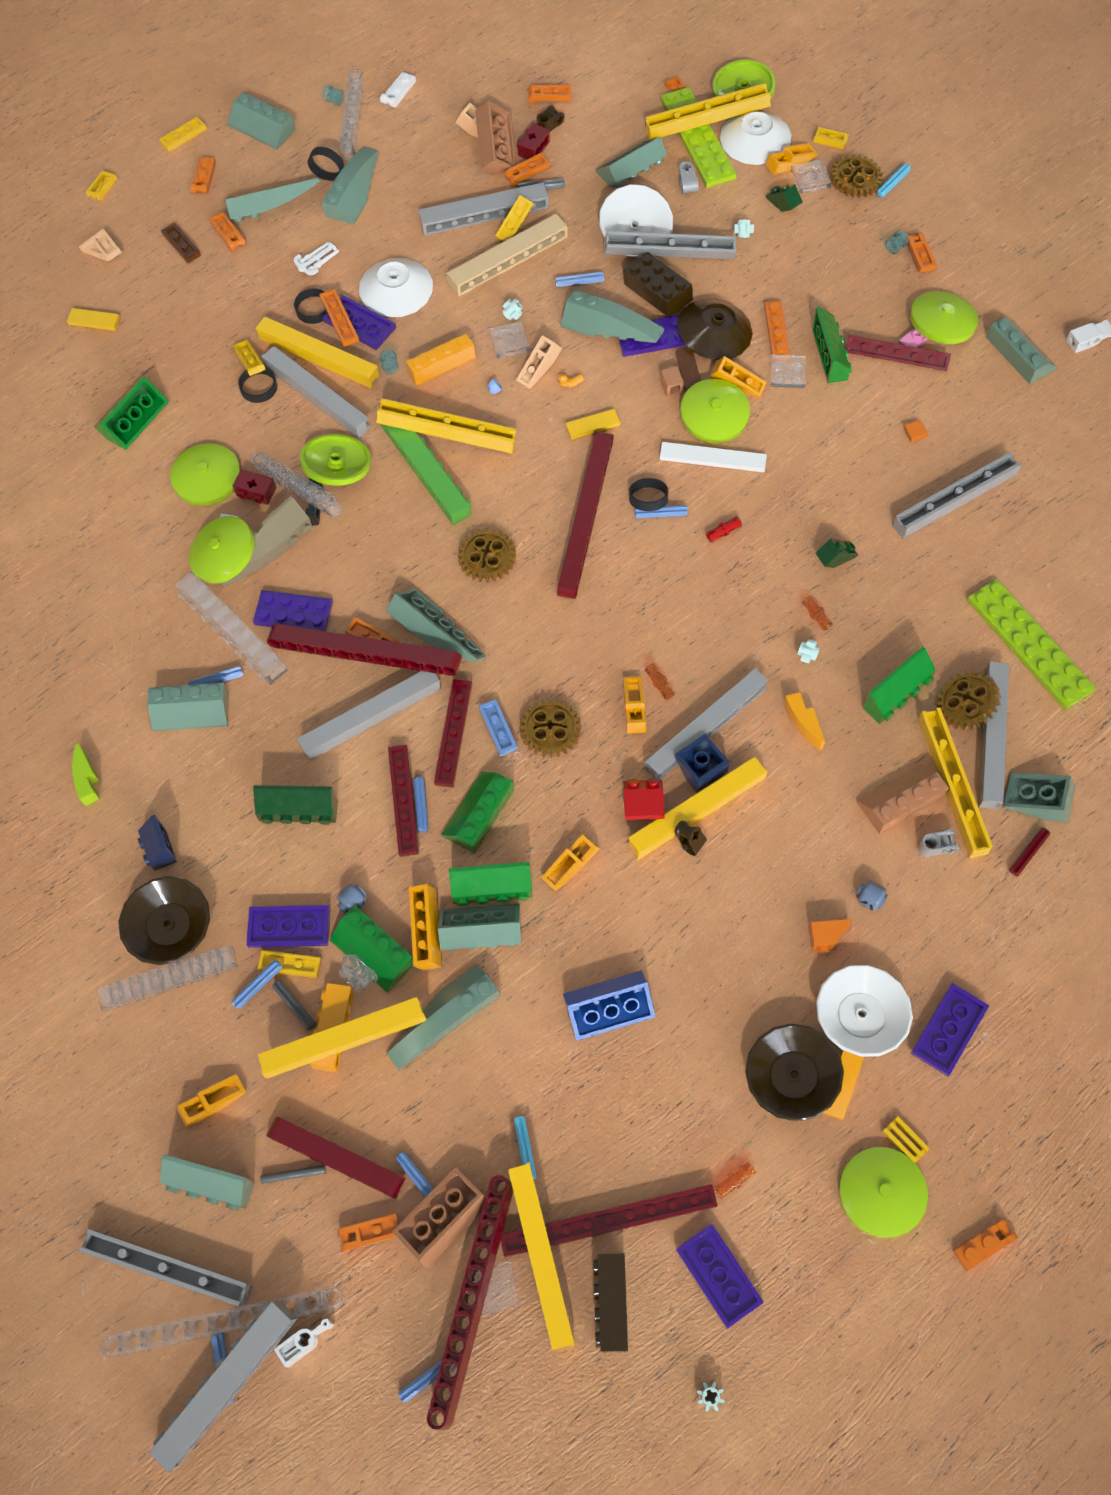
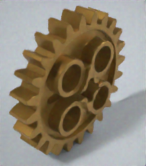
[830,154,883,198]
[457,528,516,583]
[936,670,1001,730]
[519,698,581,758]

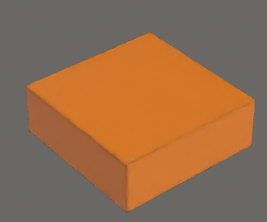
[904,420,928,442]

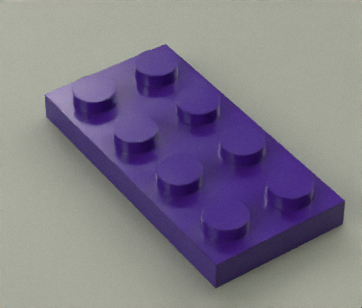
[323,295,396,350]
[618,315,686,357]
[253,590,333,631]
[246,905,330,948]
[910,983,989,1077]
[676,1224,764,1329]

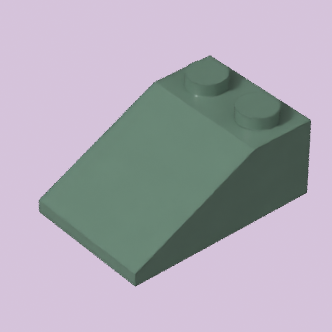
[1004,773,1075,822]

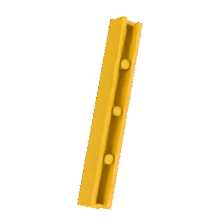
[645,83,771,140]
[255,316,380,388]
[376,398,517,454]
[918,707,993,859]
[628,757,767,860]
[258,997,427,1079]
[508,1163,575,1350]

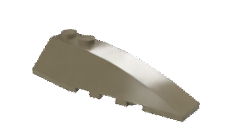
[220,496,312,587]

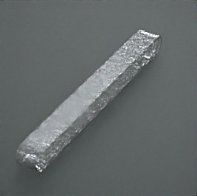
[99,1287,346,1357]

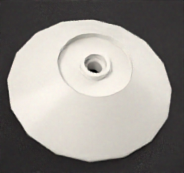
[720,111,792,165]
[599,184,673,257]
[359,258,433,317]
[816,965,913,1057]

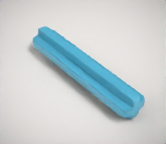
[876,163,911,198]
[514,1116,537,1180]

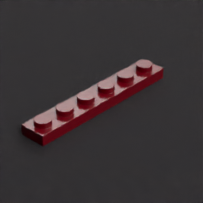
[846,335,951,371]
[434,679,472,788]
[388,744,419,857]

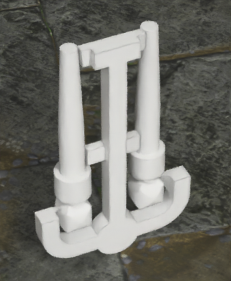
[294,242,339,275]

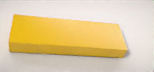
[159,117,207,152]
[495,195,534,242]
[67,308,120,331]
[232,339,265,376]
[566,409,620,440]
[257,950,322,978]

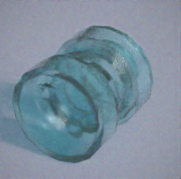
[322,85,344,106]
[885,230,909,254]
[380,350,398,374]

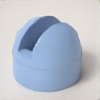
[487,378,502,394]

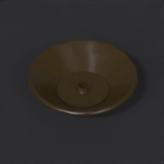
[677,299,753,360]
[118,876,210,965]
[745,1023,844,1122]

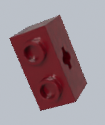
[517,123,550,159]
[233,469,277,505]

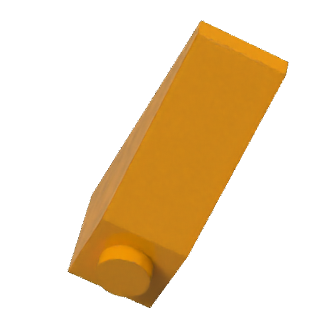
[709,356,767,398]

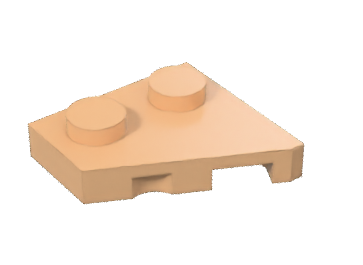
[79,229,121,262]

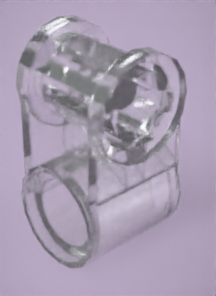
[338,954,378,994]

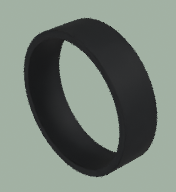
[308,147,344,181]
[294,288,327,324]
[238,367,277,403]
[629,478,668,511]

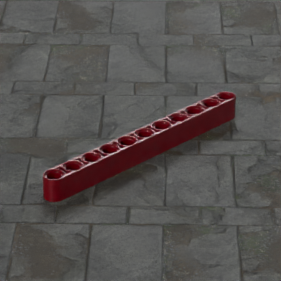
[557,431,614,599]
[266,624,462,676]
[427,1175,513,1430]

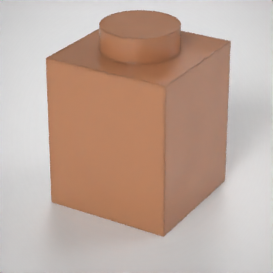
[660,366,684,397]

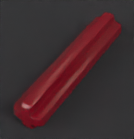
[1009,828,1050,876]

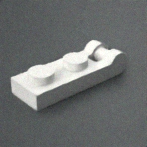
[380,72,416,108]

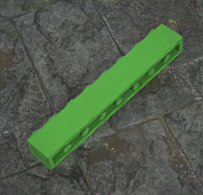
[381,424,472,525]

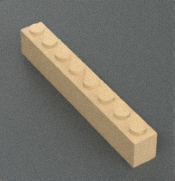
[446,214,567,297]

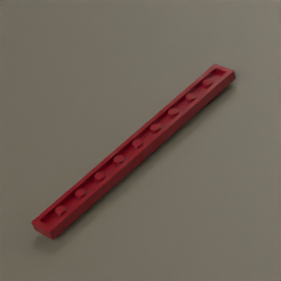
[501,1184,718,1258]

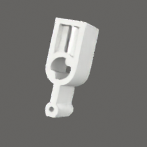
[1066,320,1111,353]
[274,1319,334,1367]

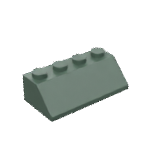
[228,92,296,150]
[596,137,667,187]
[987,317,1057,384]
[148,683,229,731]
[438,903,521,951]
[160,1154,254,1211]

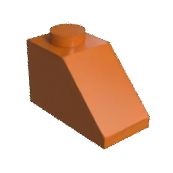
[809,919,852,953]

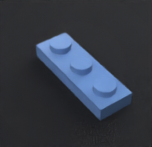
[479,699,518,757]

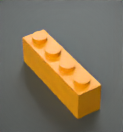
[406,333,476,386]
[409,884,442,971]
[309,983,354,1072]

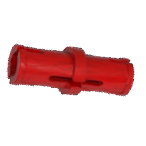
[706,516,742,543]

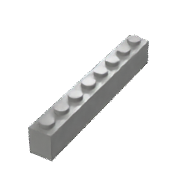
[418,182,549,236]
[149,1300,298,1473]

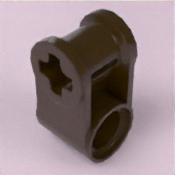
[537,105,565,132]
[675,820,707,856]

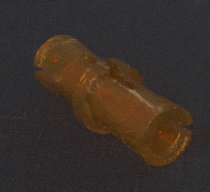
[802,596,833,631]
[645,663,675,700]
[713,1162,756,1200]

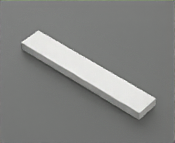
[660,442,767,472]

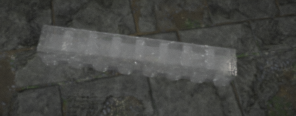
[175,571,287,685]

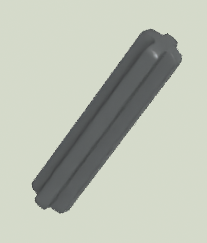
[517,178,565,190]
[272,980,316,1031]

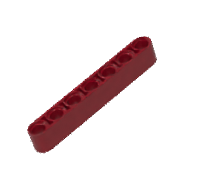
[266,1116,406,1199]

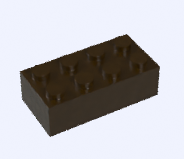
[623,252,693,317]
[593,1253,628,1353]

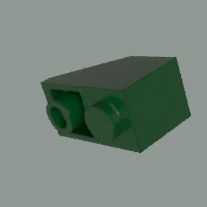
[766,183,803,212]
[815,538,858,568]

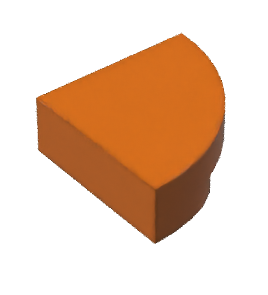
[665,76,685,91]

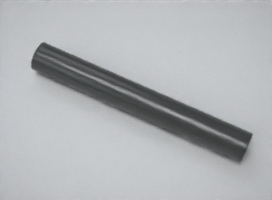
[260,1165,326,1184]

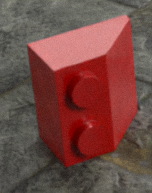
[623,778,665,820]

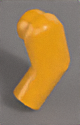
[558,374,584,388]

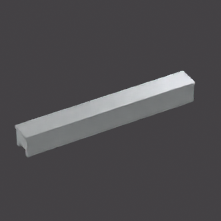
[604,231,737,259]
[261,346,371,439]
[892,452,1022,539]
[979,661,1009,809]
[644,668,768,780]
[297,671,440,760]
[79,1229,253,1308]

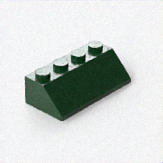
[253,785,338,825]

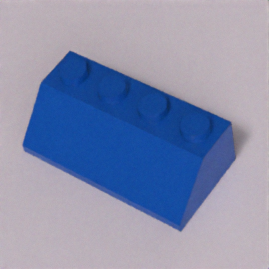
[563,970,655,1041]

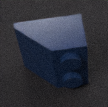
[674,734,729,793]
[137,815,177,871]

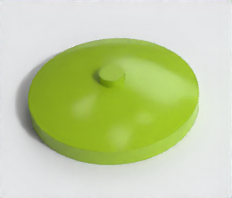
[713,60,775,100]
[910,291,978,344]
[680,379,750,443]
[300,434,371,486]
[170,443,241,506]
[189,516,255,584]
[839,1147,928,1238]

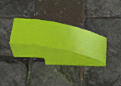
[72,743,99,806]

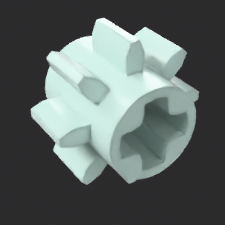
[734,220,754,238]
[502,299,523,320]
[797,639,820,664]
[696,1382,725,1412]

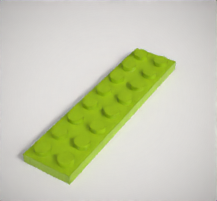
[660,87,736,188]
[967,579,1096,711]

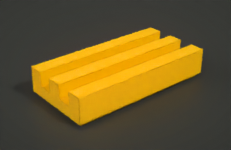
[813,127,849,150]
[86,170,117,201]
[882,1116,930,1163]

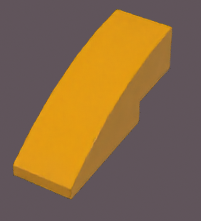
[765,143,818,175]
[623,676,646,734]
[784,692,825,750]
[541,834,600,891]
[823,1050,864,1120]
[177,1074,246,1129]

